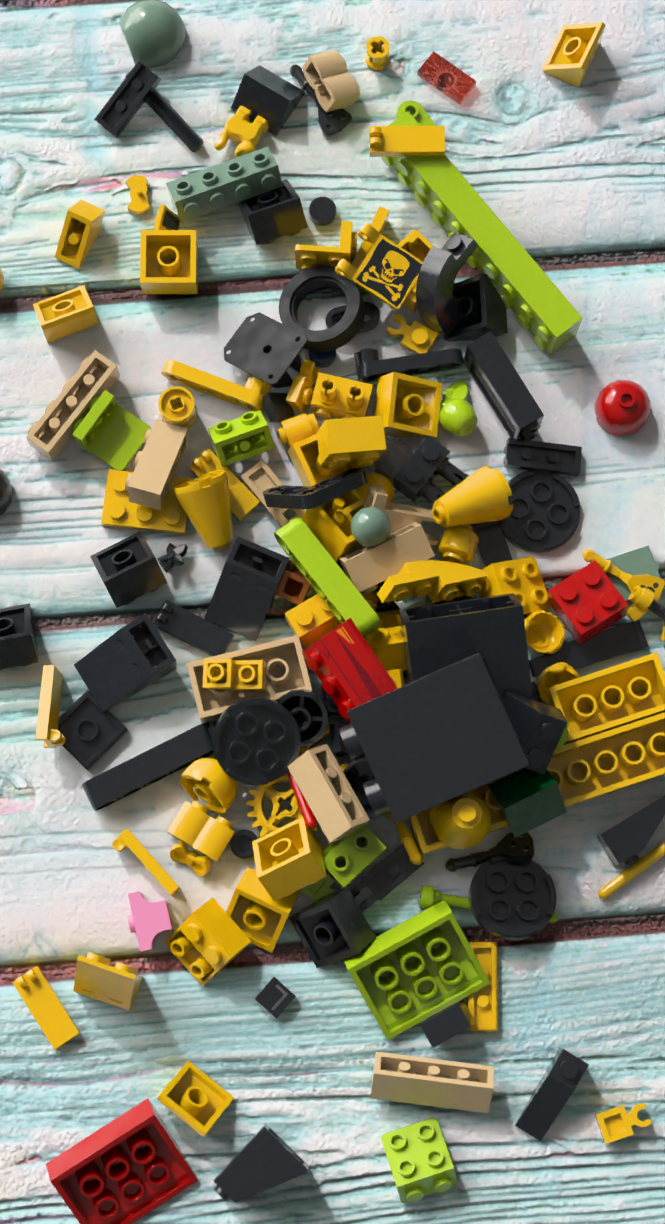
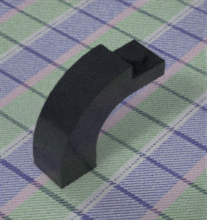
[416,232,478,337]

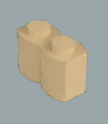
[302,50,360,112]

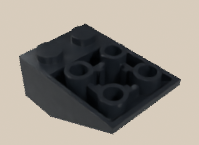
[204,536,290,641]
[74,614,177,713]

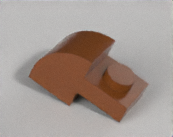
[275,559,312,605]

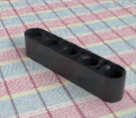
[82,722,214,811]

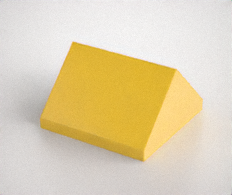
[542,22,606,88]
[33,286,99,343]
[157,1060,234,1137]

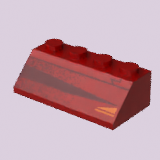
[302,618,398,724]

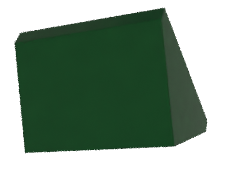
[488,768,567,838]

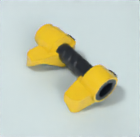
[627,585,665,643]

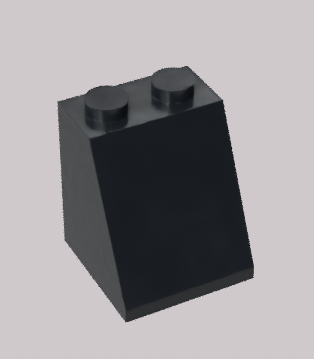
[214,1123,308,1203]

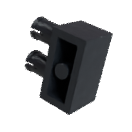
[393,435,469,504]

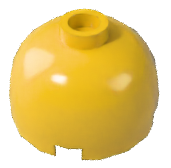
[179,758,238,814]

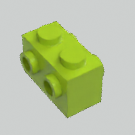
[208,410,275,467]
[322,824,387,889]

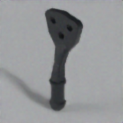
[290,64,352,137]
[445,832,535,872]

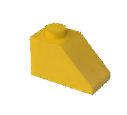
[55,199,105,269]

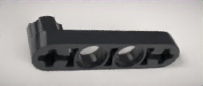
[354,348,464,383]

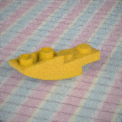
[377,560,488,603]

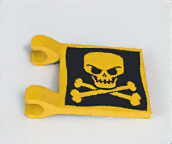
[335,223,423,311]

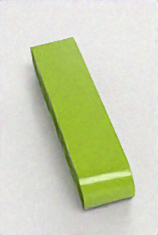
[274,517,382,638]

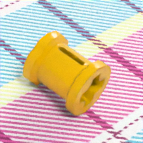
[365,36,390,71]

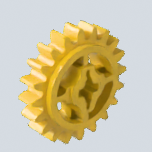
[246,773,318,837]

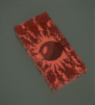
[417,51,477,105]

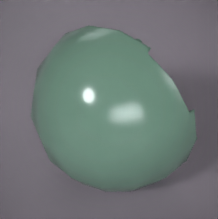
[119,0,186,68]

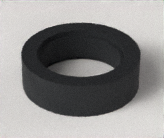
[279,266,365,352]

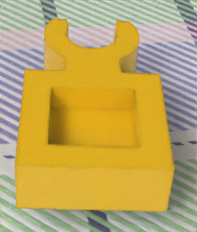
[386,315,438,354]
[286,360,320,413]
[595,1103,652,1144]

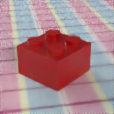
[548,560,628,646]

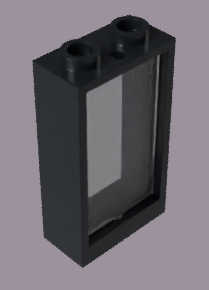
[464,332,544,440]

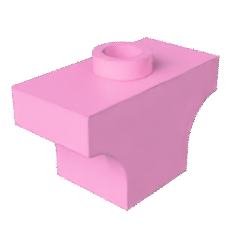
[128,891,174,953]

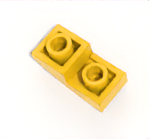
[203,658,266,691]

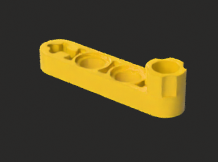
[161,359,272,412]

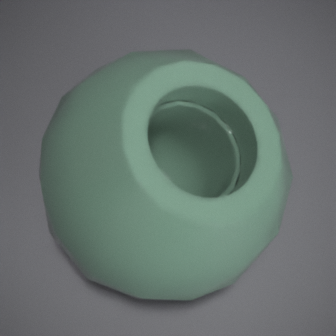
[351,506,391,547]

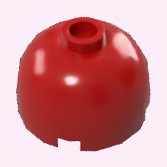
[594,380,650,437]

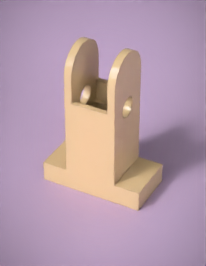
[360,484,439,547]

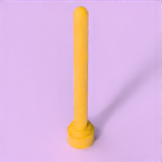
[598,841,665,899]

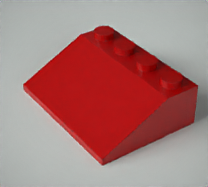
[46,1098,199,1224]

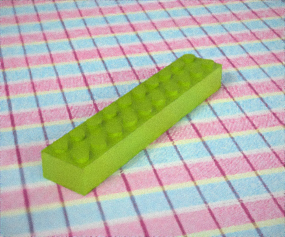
[381,111,583,355]

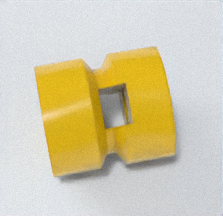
[158,386,197,429]

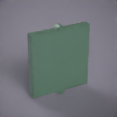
[606,545,664,602]

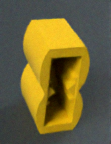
[167,801,235,863]

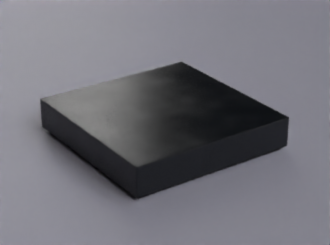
[58,690,129,771]

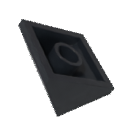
[231,65,305,136]

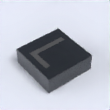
[255,977,296,1019]

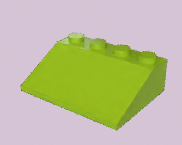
[343,899,491,1040]

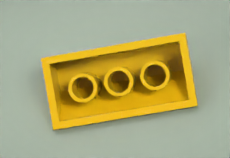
[548,652,665,745]

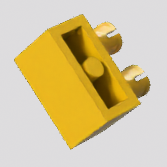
[311,372,373,419]

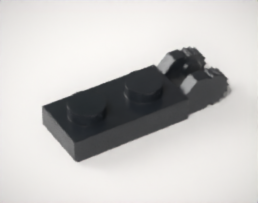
[350,844,424,913]

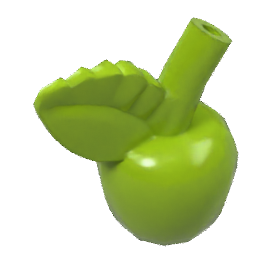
[439,381,478,437]

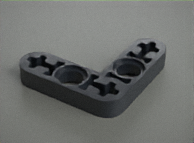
[263,467,368,509]

